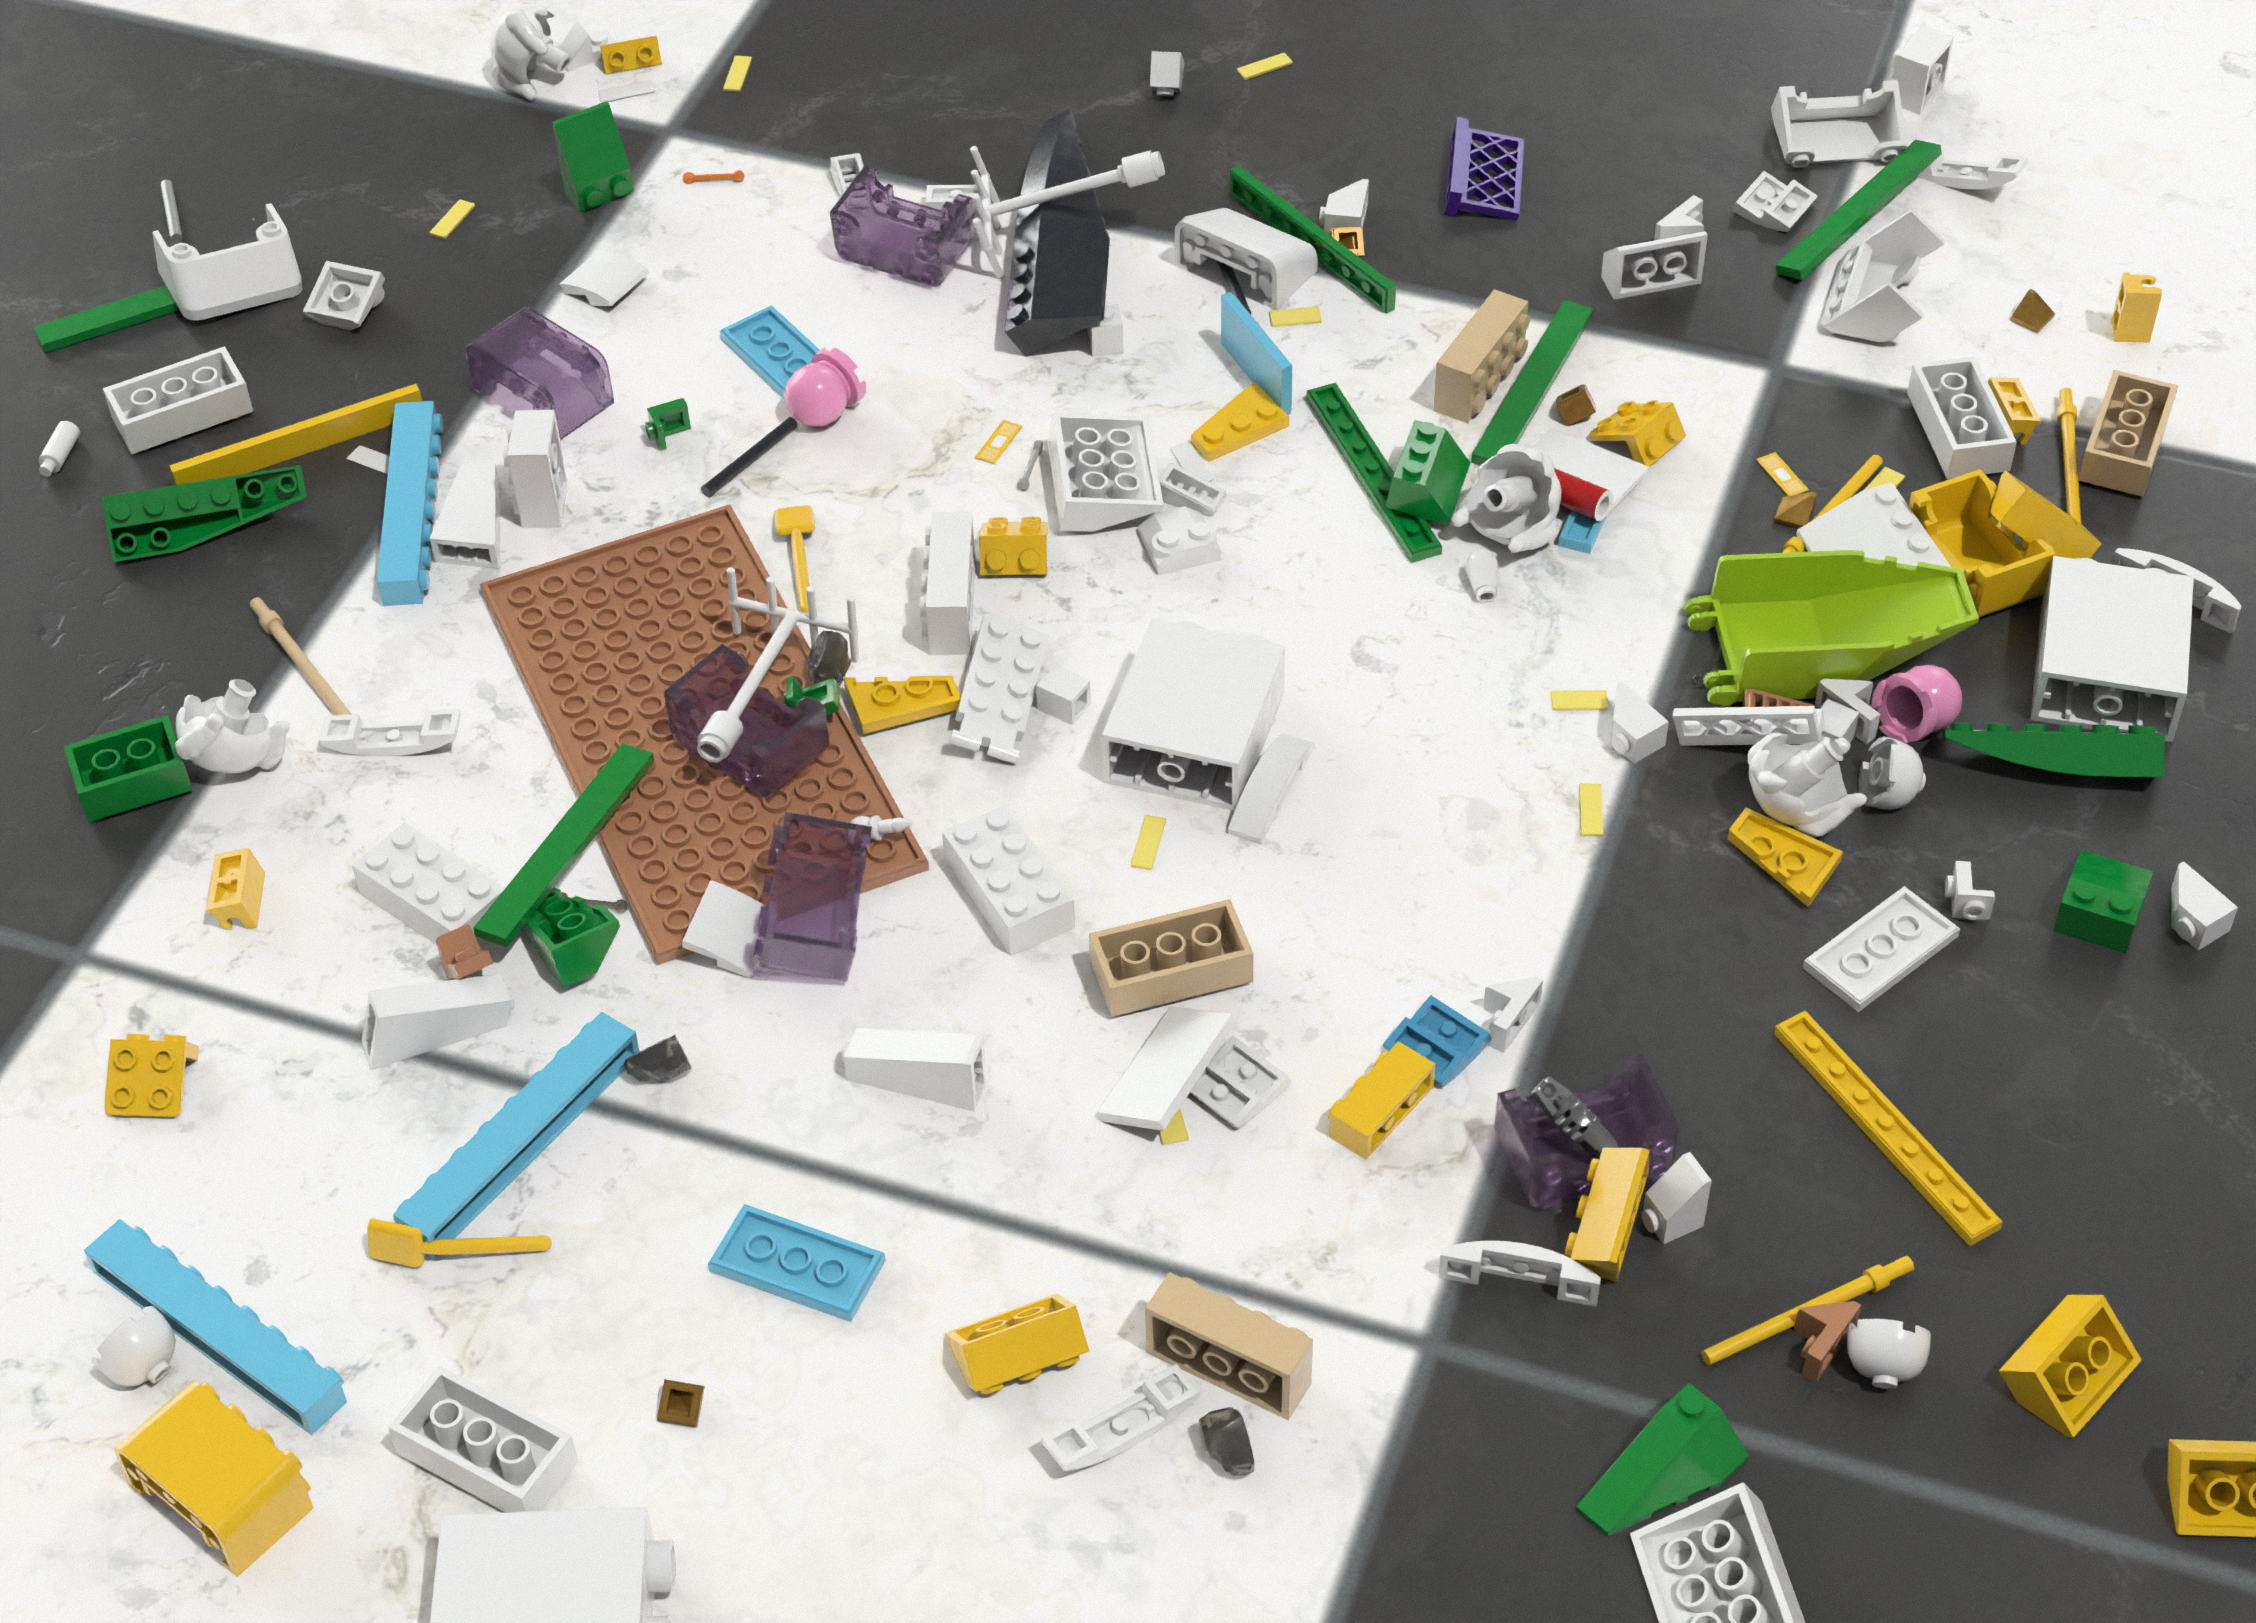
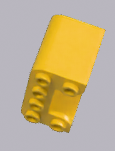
[1909,469,2056,618]
[114,1381,314,1577]

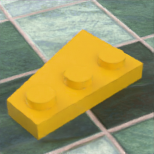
[1191,381,1290,462]
[843,675,961,734]
[1728,807,1843,907]

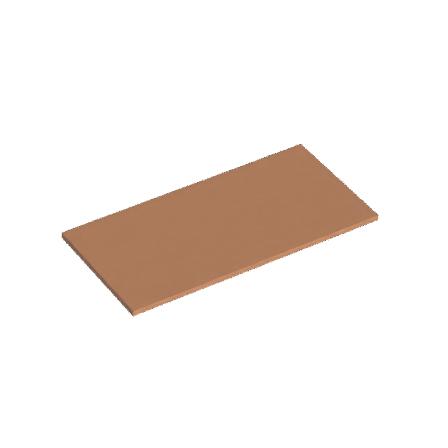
[480,504,929,965]

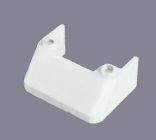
[152,203,303,320]
[1821,208,1946,342]

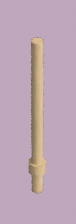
[250,597,352,715]

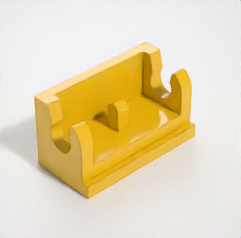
[2111,272,2162,343]
[1988,377,2041,445]
[207,848,265,930]

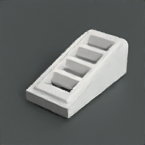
[830,153,874,208]
[1159,462,1227,517]

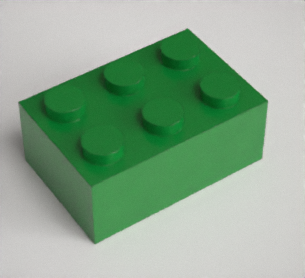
[64,715,193,822]

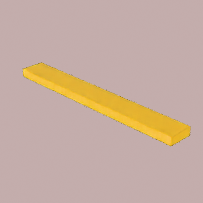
[169,384,422,485]
[1774,1011,2003,1247]

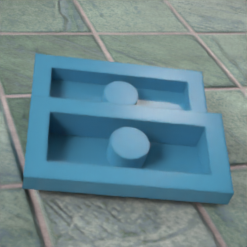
[1383,995,1492,1087]

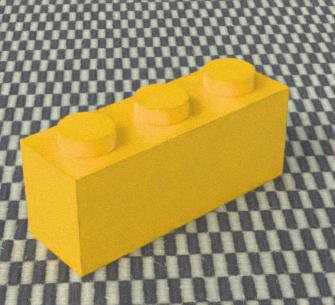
[1328,1041,1436,1160]

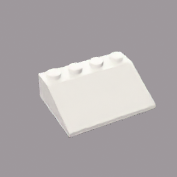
[1047,413,1164,532]
[1796,482,1951,567]
[1630,1482,1805,1623]

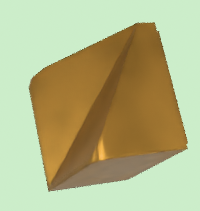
[1556,384,1596,425]

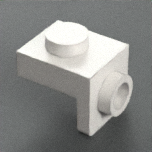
[1945,861,1995,920]

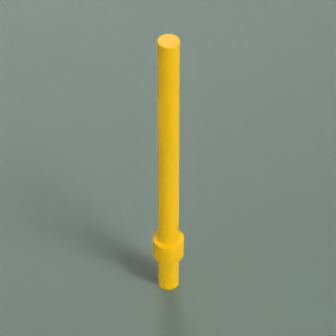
[2057,387,2081,523]
[1782,455,1883,553]
[1701,1256,1914,1366]

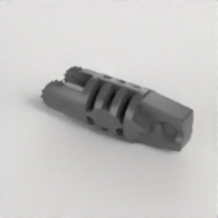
[1531,1076,1618,1159]

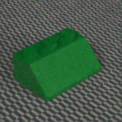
[1385,420,1470,525]

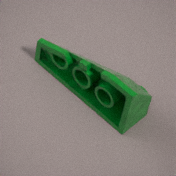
[522,888,620,988]
[1576,1383,1749,1537]

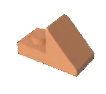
[436,924,494,979]
[1794,1301,1861,1383]

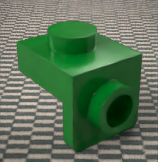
[645,398,691,450]
[783,676,840,723]

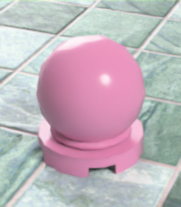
[784,347,866,426]
[1872,665,1962,743]

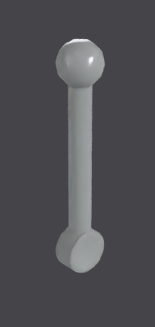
[1017,440,1043,491]

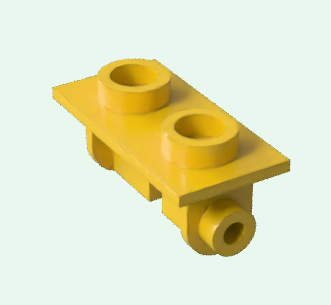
[600,35,662,74]

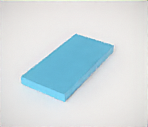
[1221,292,1292,415]
[719,305,820,399]
[708,1204,886,1322]

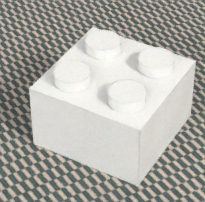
[1889,25,1954,114]

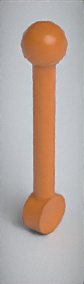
[682,170,745,184]

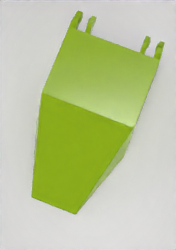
[1684,550,1979,706]

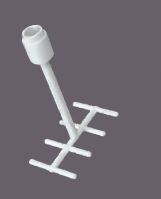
[970,146,1165,278]
[697,567,860,763]

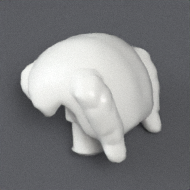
[490,3,570,101]
[1451,444,1562,553]
[175,679,290,773]
[1748,733,1867,838]

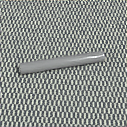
[160,180,183,243]

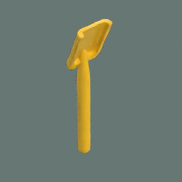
[774,505,816,613]
[367,1218,552,1268]

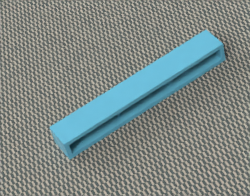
[377,401,443,606]
[393,1012,640,1259]
[84,1219,347,1436]

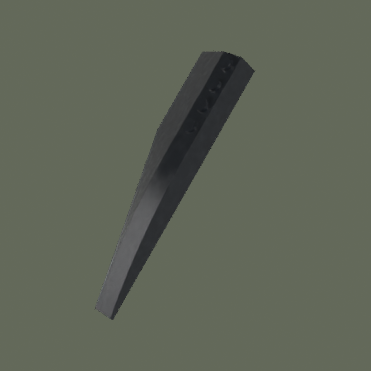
[1004,109,1110,357]

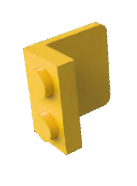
[1589,400,1686,467]
[979,517,1048,575]
[105,1034,199,1117]

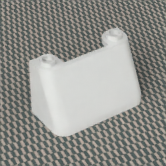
[1771,80,1907,168]
[1175,208,1318,310]

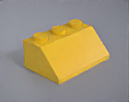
[1990,470,2102,559]
[1565,1148,1650,1282]
[945,1294,1090,1394]
[1999,1295,2142,1438]
[2167,1439,2256,1537]

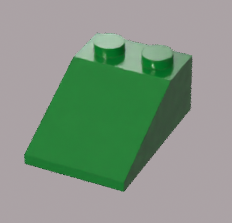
[552,101,634,213]
[2053,850,2153,953]

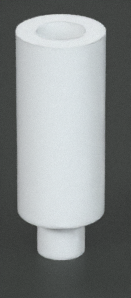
[38,421,80,477]

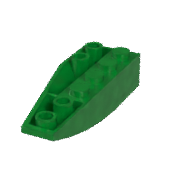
[101,465,307,562]
[1942,723,2165,778]

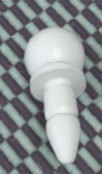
[848,815,912,844]

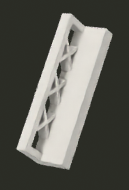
[1673,706,1825,746]

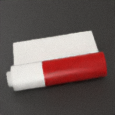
[1532,428,1650,521]

